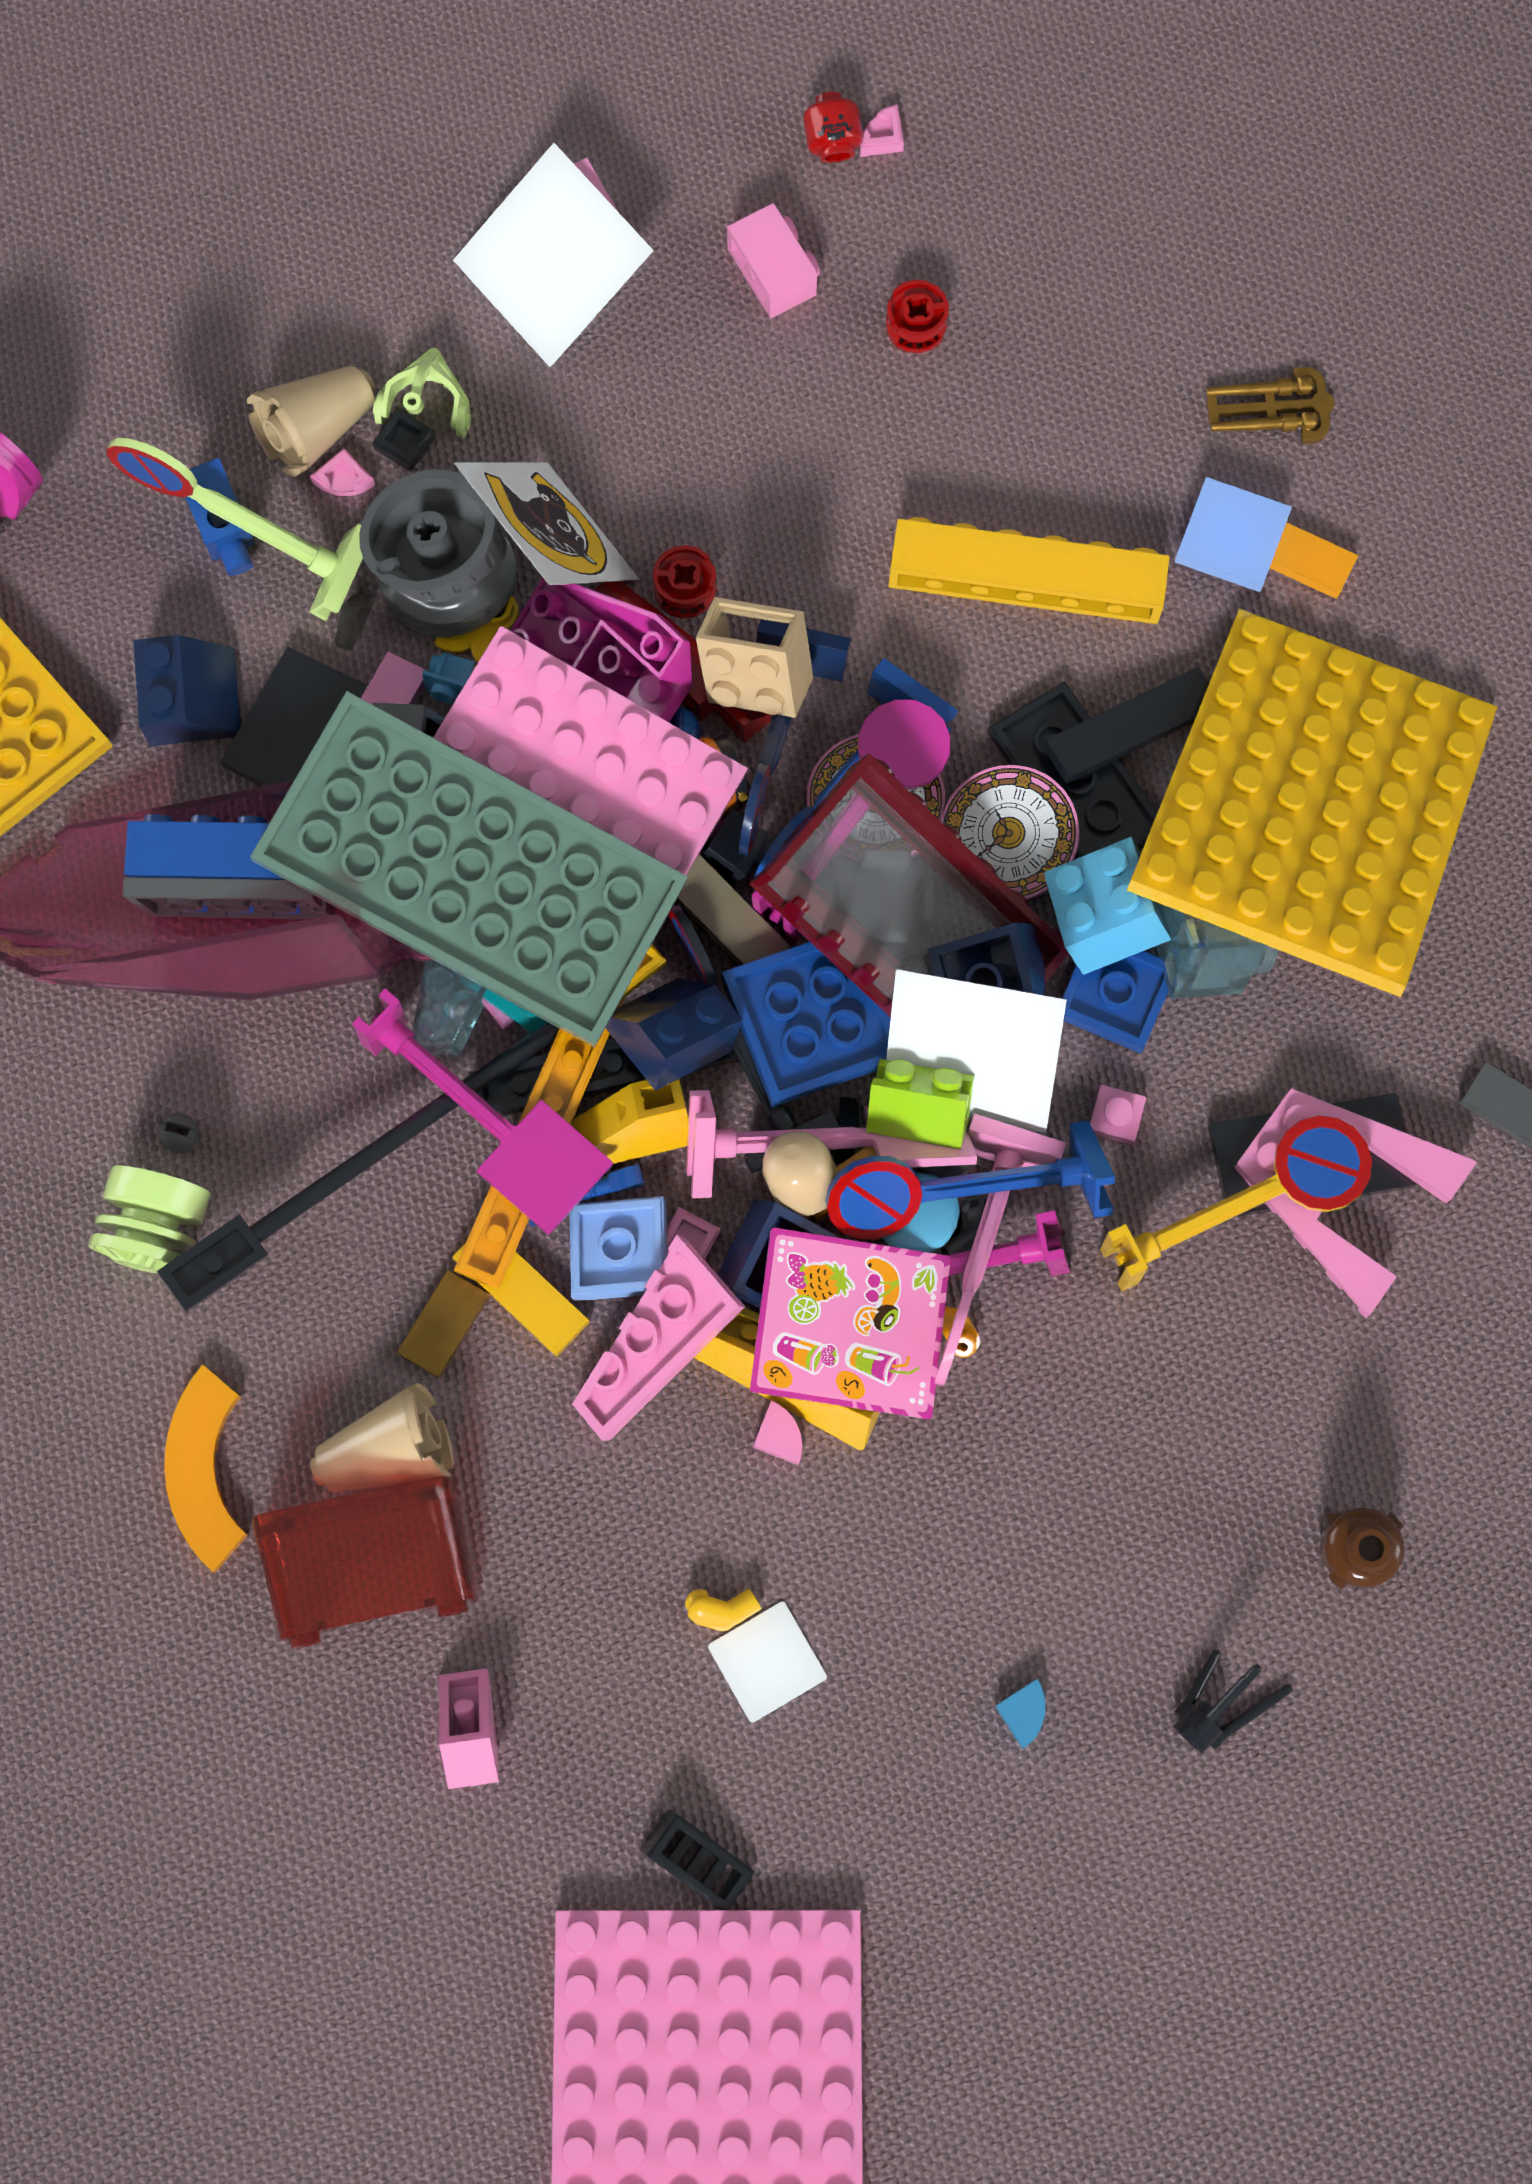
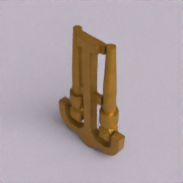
[1206,367,1335,444]

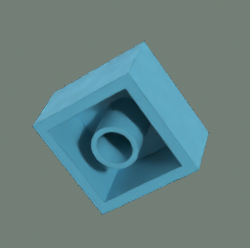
[1044,837,1172,975]

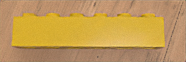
[888,517,1170,624]

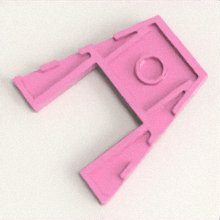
[1234,1088,1477,1318]

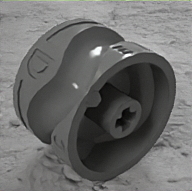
[359,469,518,638]

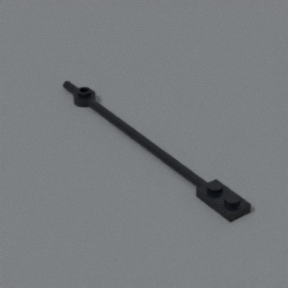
[157,1022,560,1313]

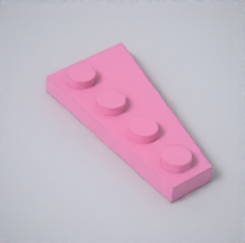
[572,1234,745,1441]

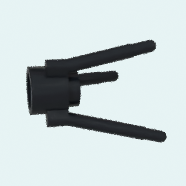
[1173,1649,1293,1754]

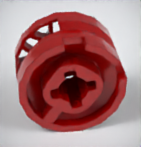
[885,280,949,353]
[652,545,717,619]

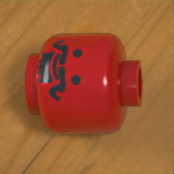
[803,92,863,163]

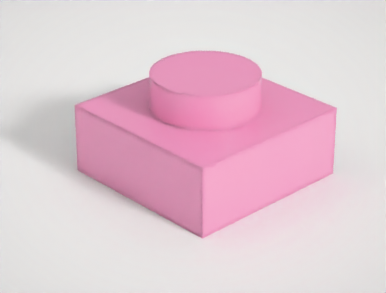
[1090,1085,1147,1146]

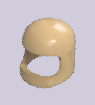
[762,1131,838,1216]

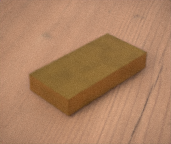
[397,1270,490,1379]

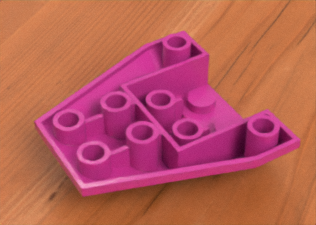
[510,577,692,722]

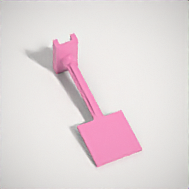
[686,1090,977,1198]

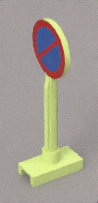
[106,438,363,621]

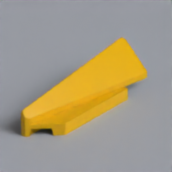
[694,1308,880,1450]

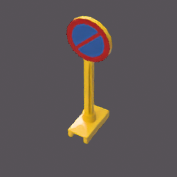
[1100,1115,1372,1292]

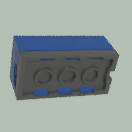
[123,814,335,920]

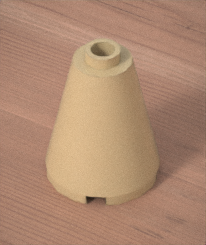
[247,366,376,477]
[310,1383,454,1492]

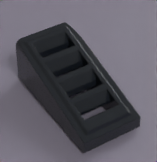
[640,1809,755,1910]

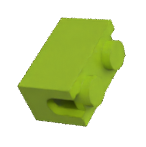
[866,1059,975,1149]

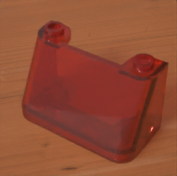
[252,1476,478,1649]

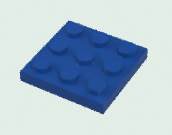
[721,942,891,1107]

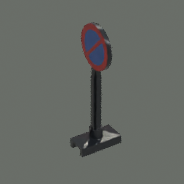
[668,903,840,1174]

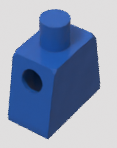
[185,458,254,576]

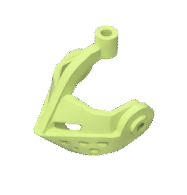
[373,348,471,438]

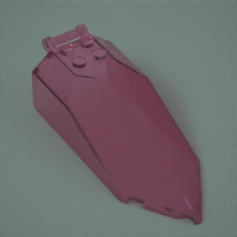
[0,780,433,1000]

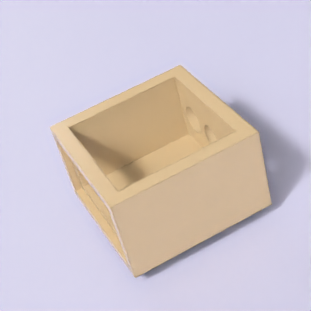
[696,597,813,718]

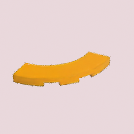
[164,1364,248,1573]

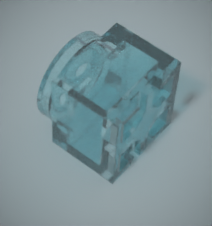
[1156,904,1278,999]

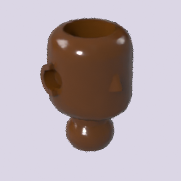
[1320,1507,1405,1590]

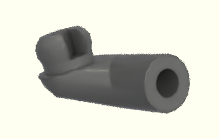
[940,1195,987,1255]

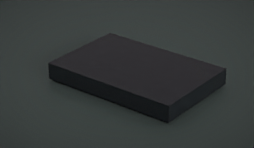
[220,647,368,798]

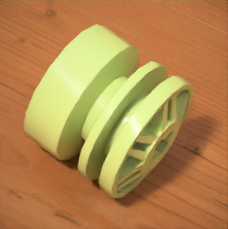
[88,1165,211,1273]

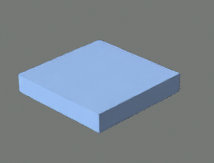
[1174,477,1292,592]
[569,1196,668,1301]

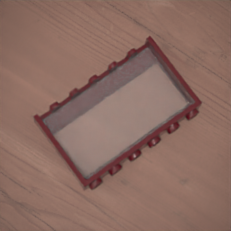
[750,753,1069,1018]

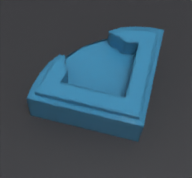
[994,1679,1046,1749]

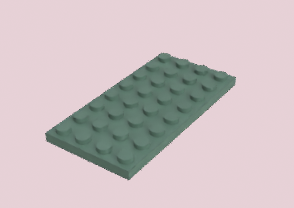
[250,691,688,1047]

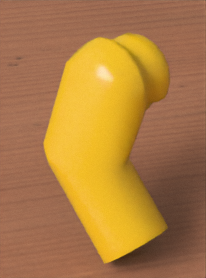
[685,1588,761,1631]

